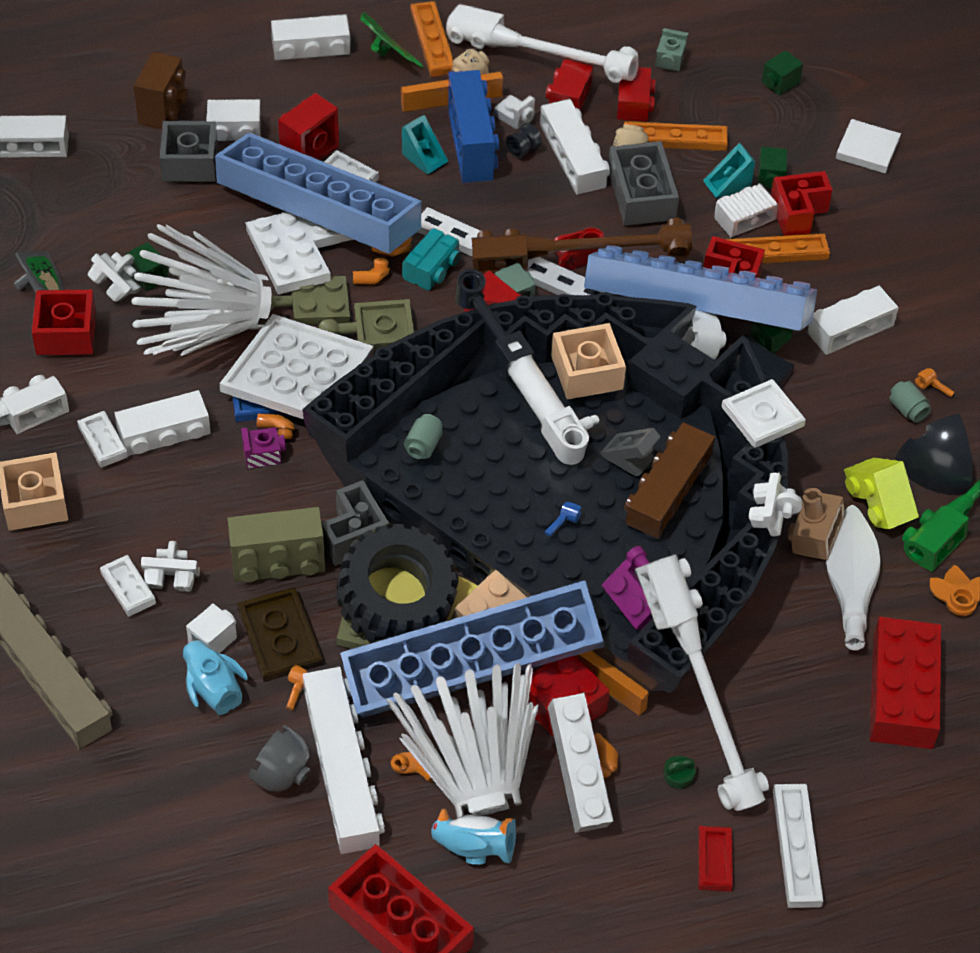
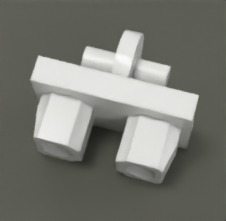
[88,252,141,302]
[749,473,803,536]
[141,541,200,592]

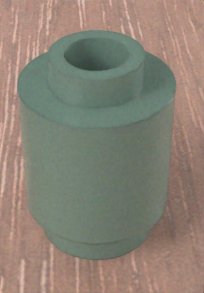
[889,381,931,423]
[404,414,443,459]

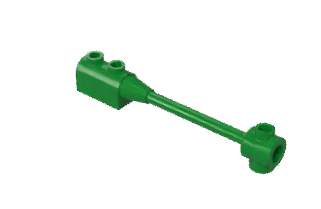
[902,479,980,572]

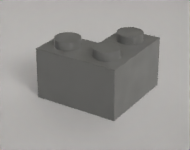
[321,480,389,566]

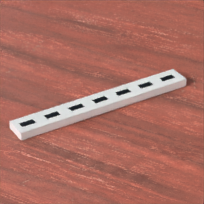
[417,207,615,296]

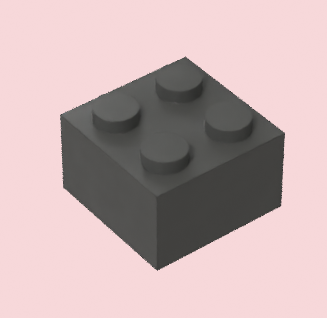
[160,121,218,181]

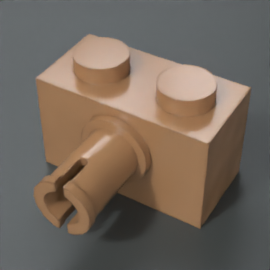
[788,488,845,560]

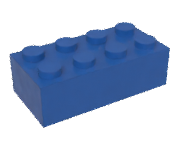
[448,70,499,183]

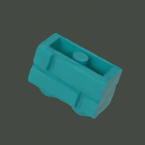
[403,227,461,291]

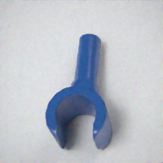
[545,502,581,537]

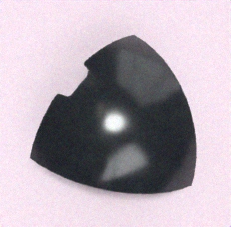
[895,413,973,495]

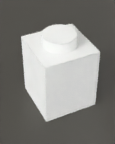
[186,604,237,653]

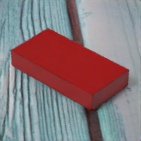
[698,826,733,892]

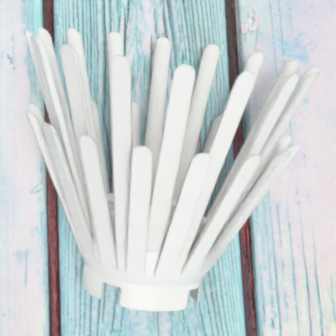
[132,224,272,356]
[386,663,538,818]

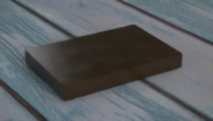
[236,587,323,683]

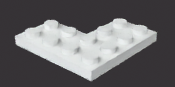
[246,211,353,295]

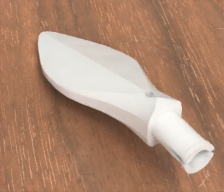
[826,505,881,650]

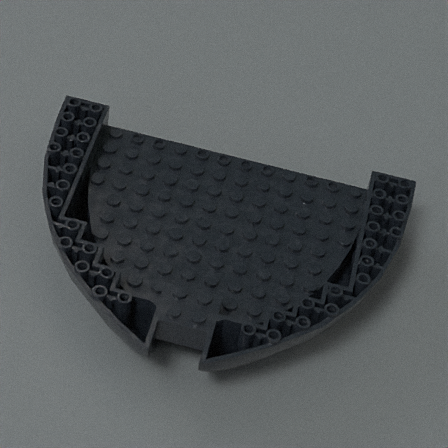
[302,292,789,693]

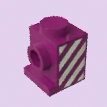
[241,427,286,469]

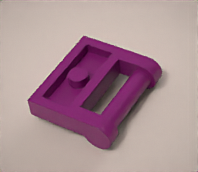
[602,546,653,631]

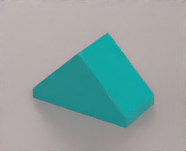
[402,115,448,174]
[703,143,755,199]

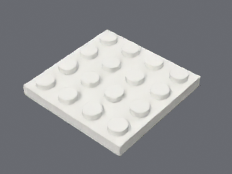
[220,314,374,419]

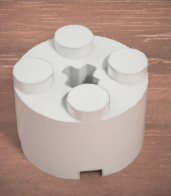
[683,310,726,360]

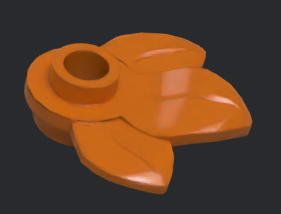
[930,565,980,616]

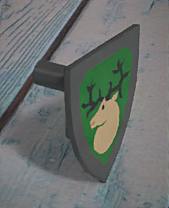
[14,251,64,293]

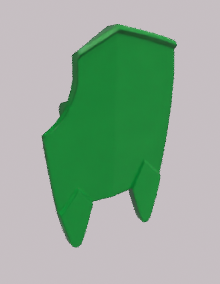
[361,12,424,68]

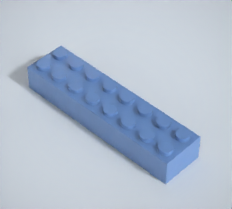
[215,133,421,254]
[584,245,818,331]
[340,581,605,718]

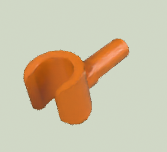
[915,368,955,398]
[286,665,308,711]

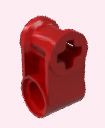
[554,227,604,271]

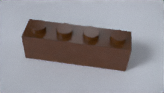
[624,422,715,539]

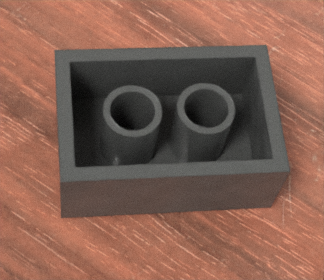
[608,141,679,226]

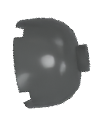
[248,725,310,792]

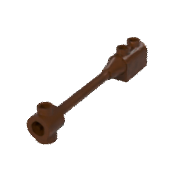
[471,218,692,274]

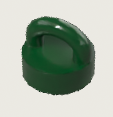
[663,755,696,789]

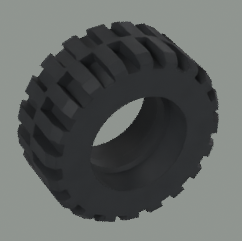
[336,524,459,643]

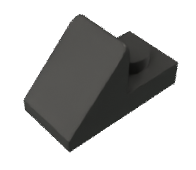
[600,428,660,476]

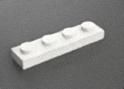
[773,784,823,908]

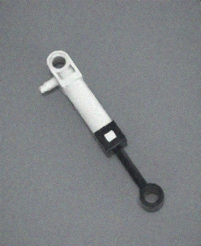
[454,269,599,465]

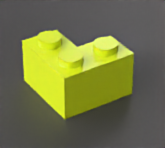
[844,458,919,529]

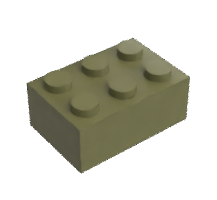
[227,507,325,582]

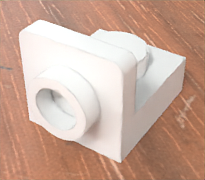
[494,95,535,129]

